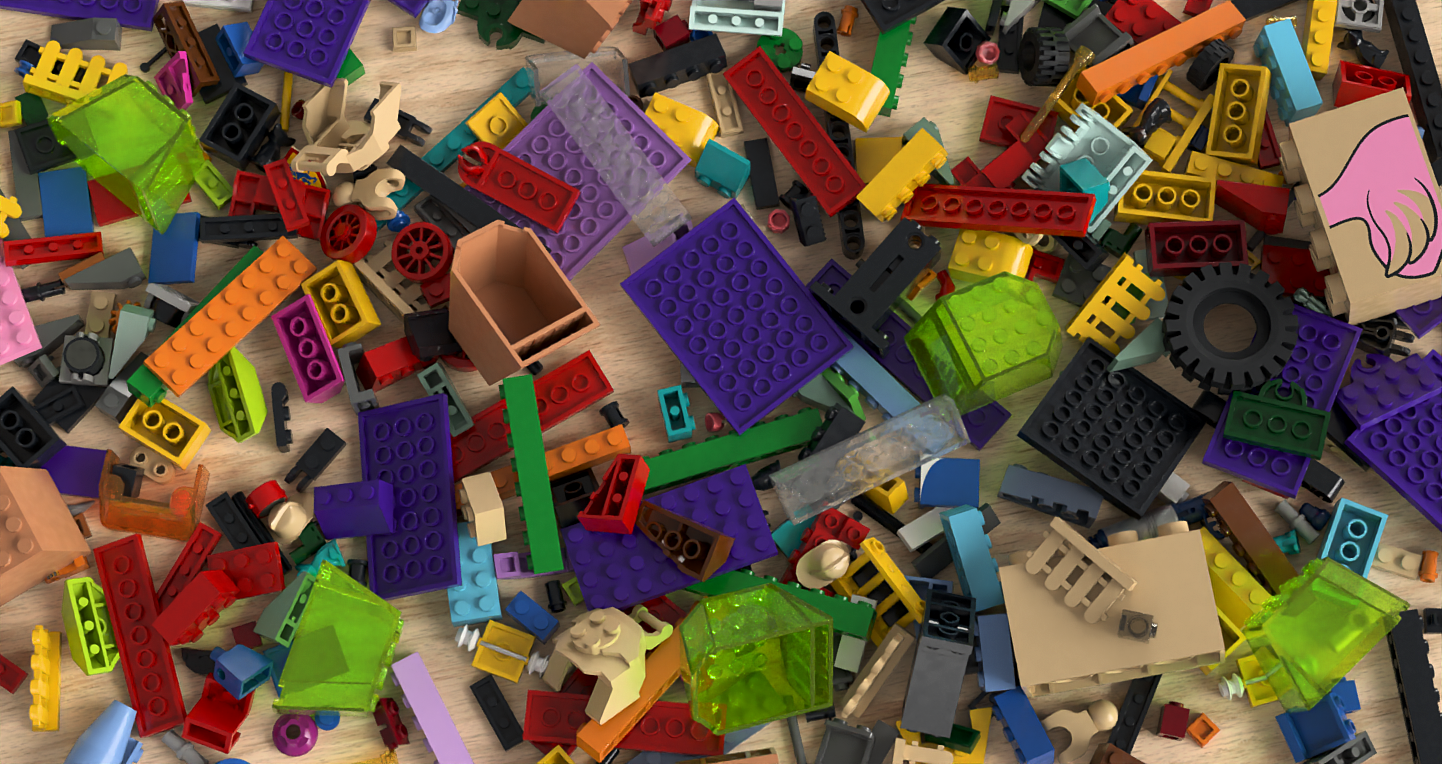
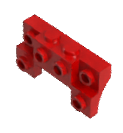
[632,0,672,36]
[951,111,1050,189]
[228,170,332,241]
[779,503,870,597]

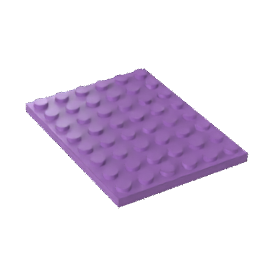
[464,62,691,281]

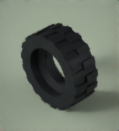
[1186,39,1235,91]

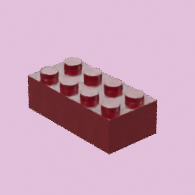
[1145,220,1249,277]

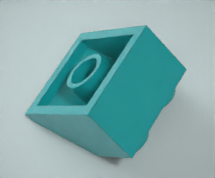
[695,138,751,199]
[1059,158,1110,224]

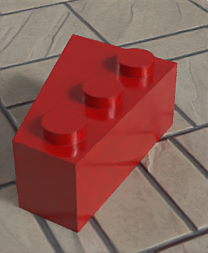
[356,336,439,393]
[577,454,650,535]

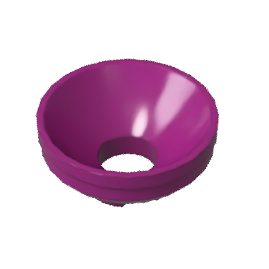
[272,711,318,757]

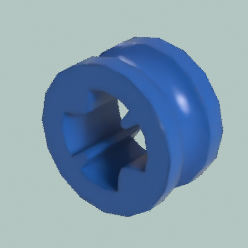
[14,60,36,78]

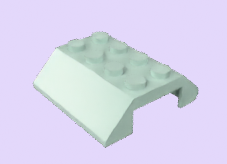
[689,0,786,37]
[1021,103,1153,234]

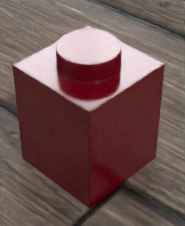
[653,15,691,52]
[1156,701,1190,741]

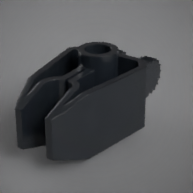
[1354,319,1415,357]

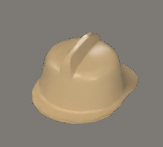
[268,492,315,545]
[796,540,850,589]

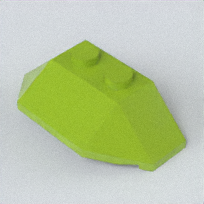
[207,347,268,443]
[61,577,120,676]

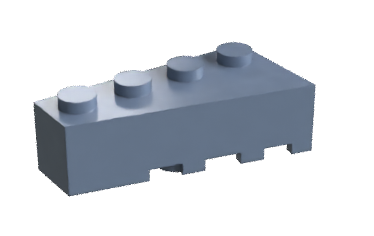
[997,464,1103,529]

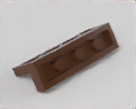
[153,1,220,97]

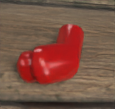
[935,270,955,305]

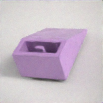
[622,219,693,275]

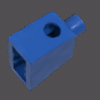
[210,644,274,700]

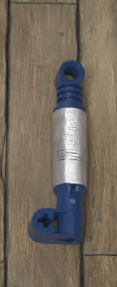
[1085,491,1225,549]

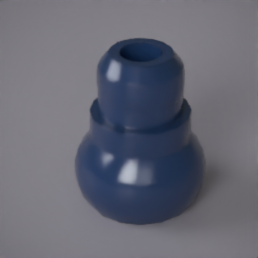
[1299,503,1331,531]

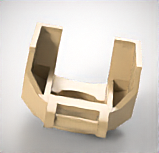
[291,78,401,176]
[542,604,673,725]

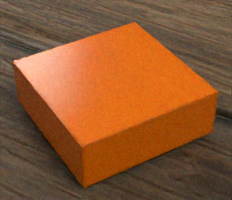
[1186,712,1220,748]

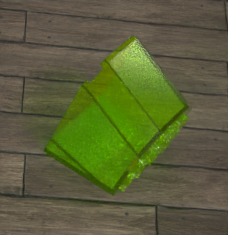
[46,74,205,235]
[904,271,1063,421]
[1242,557,1411,713]
[272,559,405,717]
[679,583,833,736]

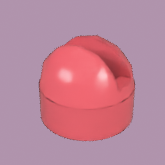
[705,412,725,432]

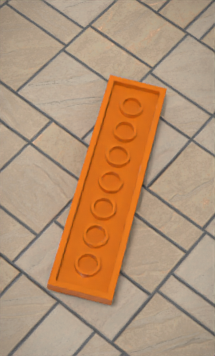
[143,236,317,398]

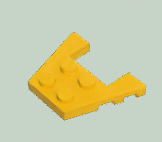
[895,707,992,764]

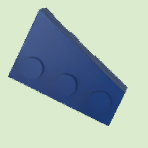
[991,685,1055,764]

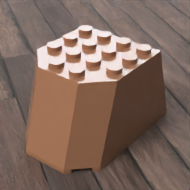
[508,0,633,59]
[449,220,600,386]
[0,466,92,607]

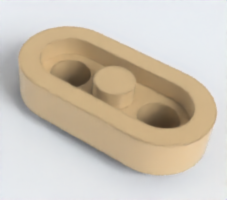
[129,447,176,485]

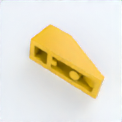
[836,449,909,514]

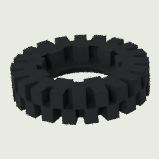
[1162,262,1299,395]

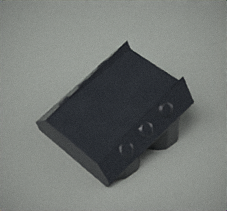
[404,308,462,362]

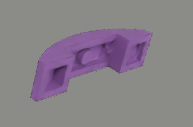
[493,546,574,580]

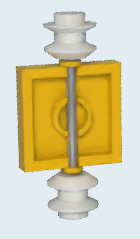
[455,619,550,684]
[1218,646,1318,708]

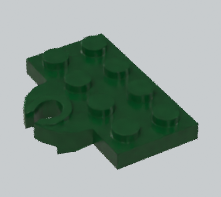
[457,0,546,50]
[1223,379,1331,460]

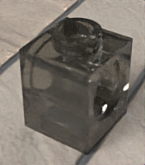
[1118,609,1158,644]

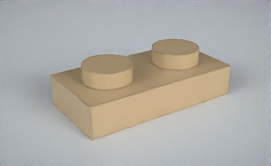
[84,291,117,338]
[1371,542,1423,580]

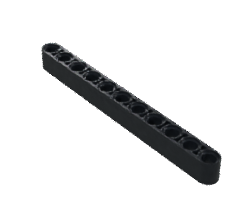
[813,11,865,260]

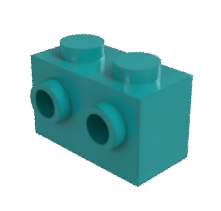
[657,385,696,443]

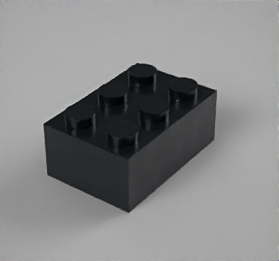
[199,82,280,171]
[0,386,67,469]

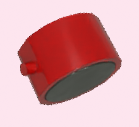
[245,480,288,518]

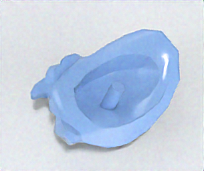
[419,0,459,33]

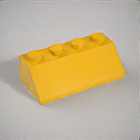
[1200,527,1273,630]

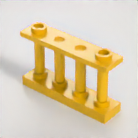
[1126,69,1215,173]
[830,537,925,647]

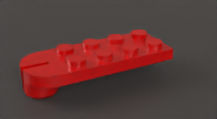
[458,141,581,234]

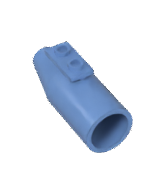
[63,700,144,764]

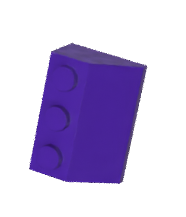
[314,479,393,540]

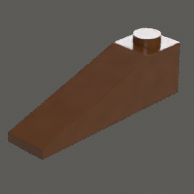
[635,500,735,582]

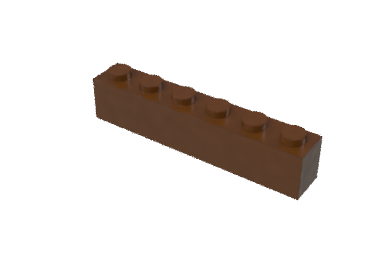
[1201,481,1316,618]

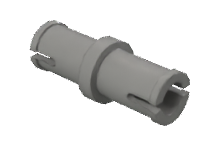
[1274,500,1320,545]
[161,729,209,764]

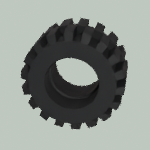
[1018,27,1070,87]

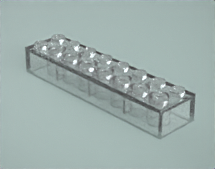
[539,64,692,247]
[769,393,971,525]

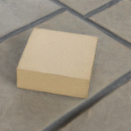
[392,26,417,52]

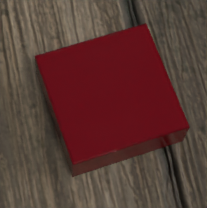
[231,621,263,649]

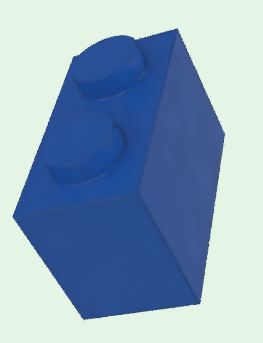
[215,22,264,78]
[505,591,560,645]

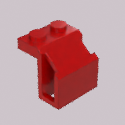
[181,672,256,754]

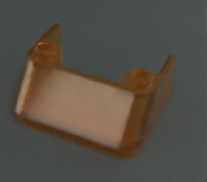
[99,449,210,542]

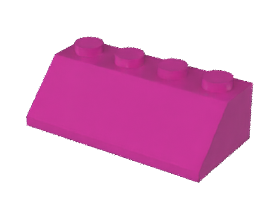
[271,294,345,403]

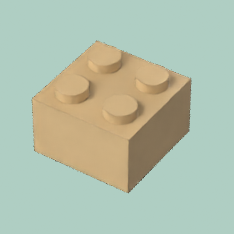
[459,472,507,547]

